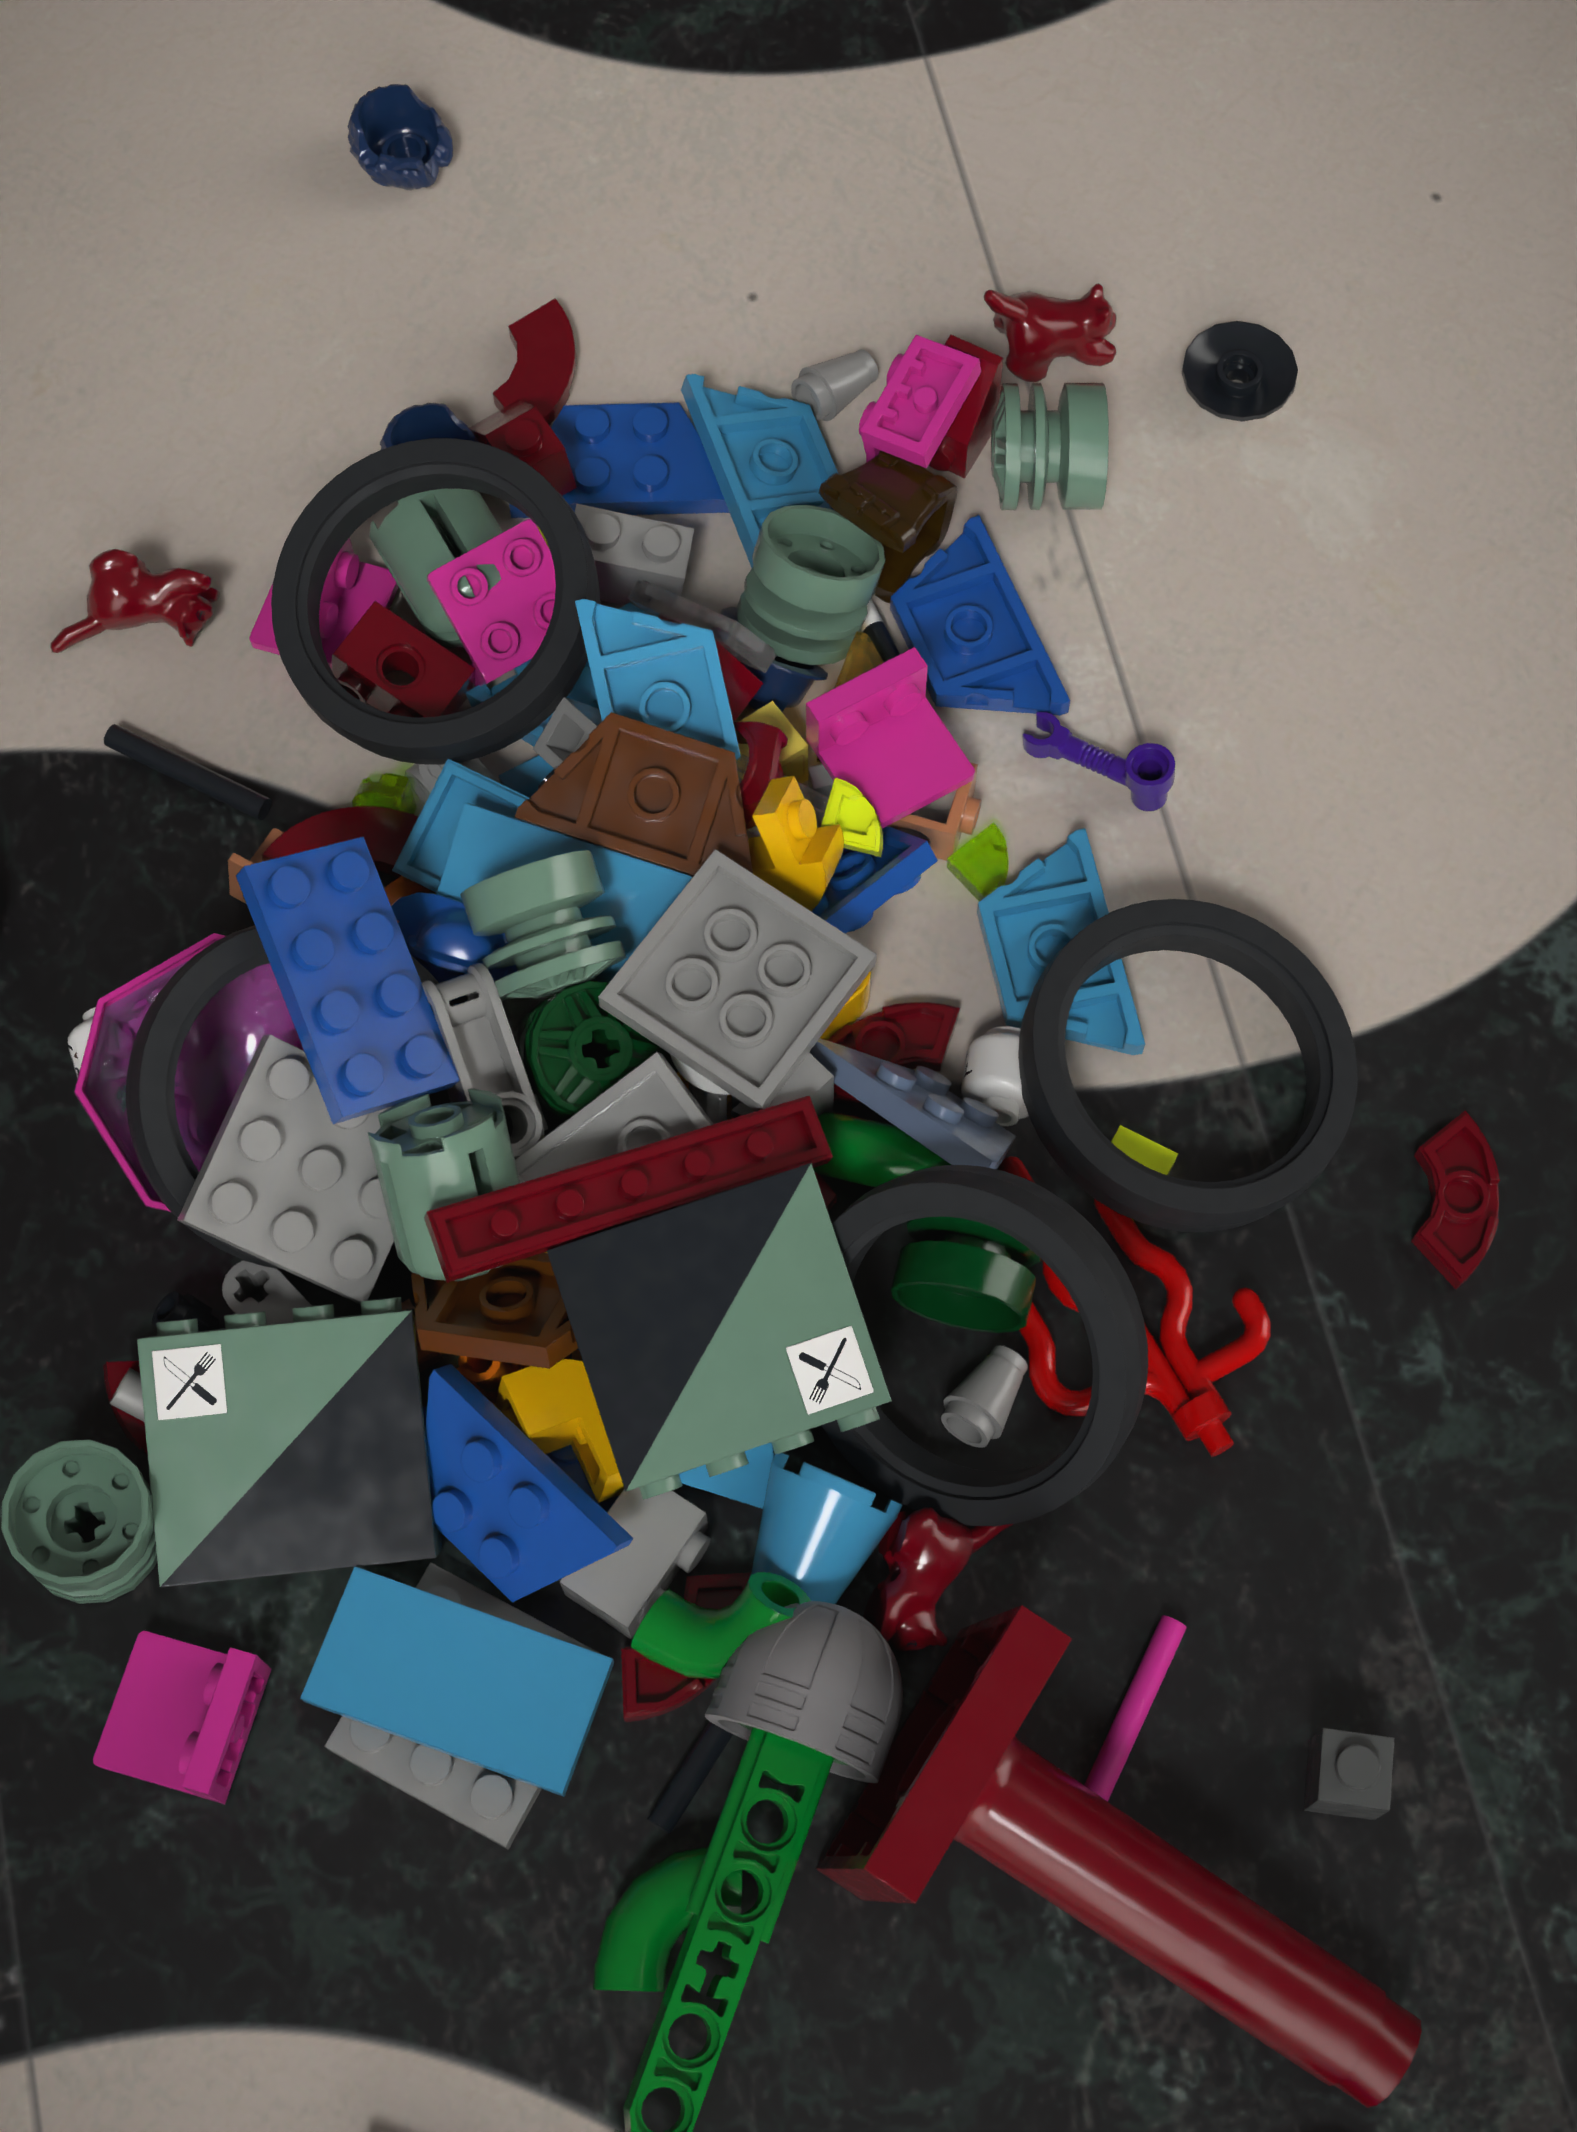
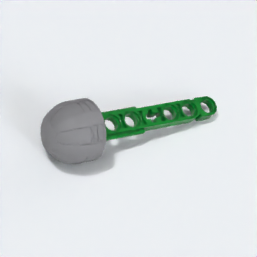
[614,1601,903,2132]

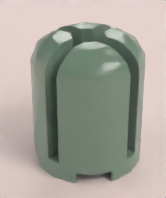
[369,489,503,648]
[368,1089,520,1281]

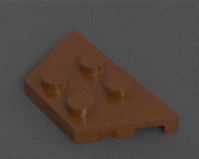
[515,712,753,876]
[411,1253,578,1369]

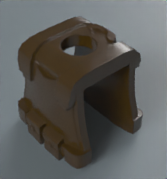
[819,451,957,603]

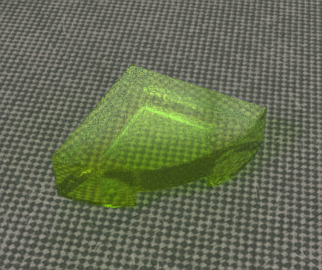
[352,773,417,814]
[947,822,1008,901]

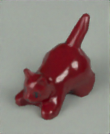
[984,283,1116,382]
[50,549,220,653]
[863,1507,1013,1653]

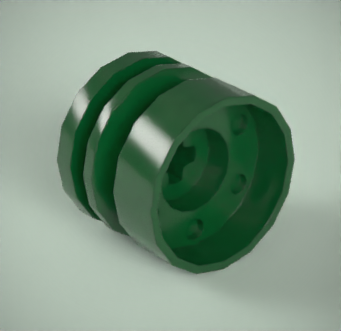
[514,981,665,1123]
[891,1216,1041,1333]

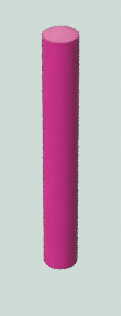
[1084,1615,1187,1801]

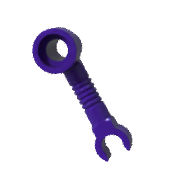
[1022,712,1175,811]

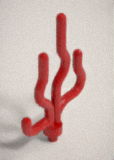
[999,1156,1271,1457]

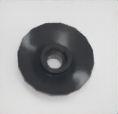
[1182,321,1298,422]

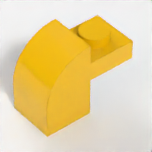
[748,776,844,911]
[495,1359,624,1503]

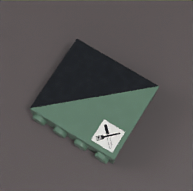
[547,1163,892,1500]
[137,1297,443,1587]

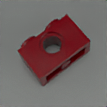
[332,601,475,717]

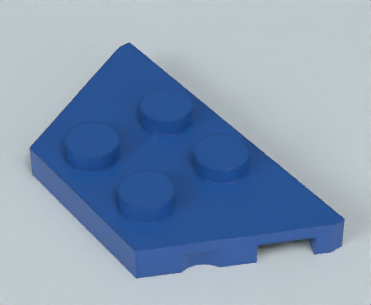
[509,403,730,518]
[890,515,1070,716]
[425,1364,633,1602]

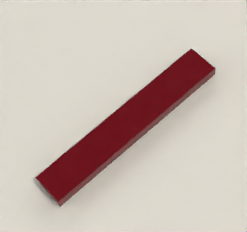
[424,1096,833,1283]

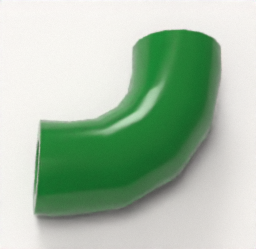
[813,1111,951,1187]
[631,1572,811,1679]
[593,1846,742,1992]

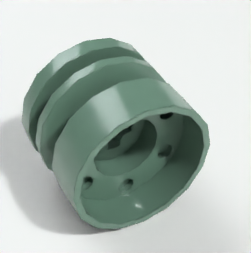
[991,383,1109,510]
[737,505,885,665]
[460,850,627,1001]
[1,1440,157,1604]

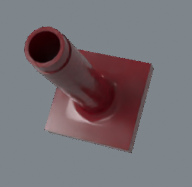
[815,1605,1422,2108]

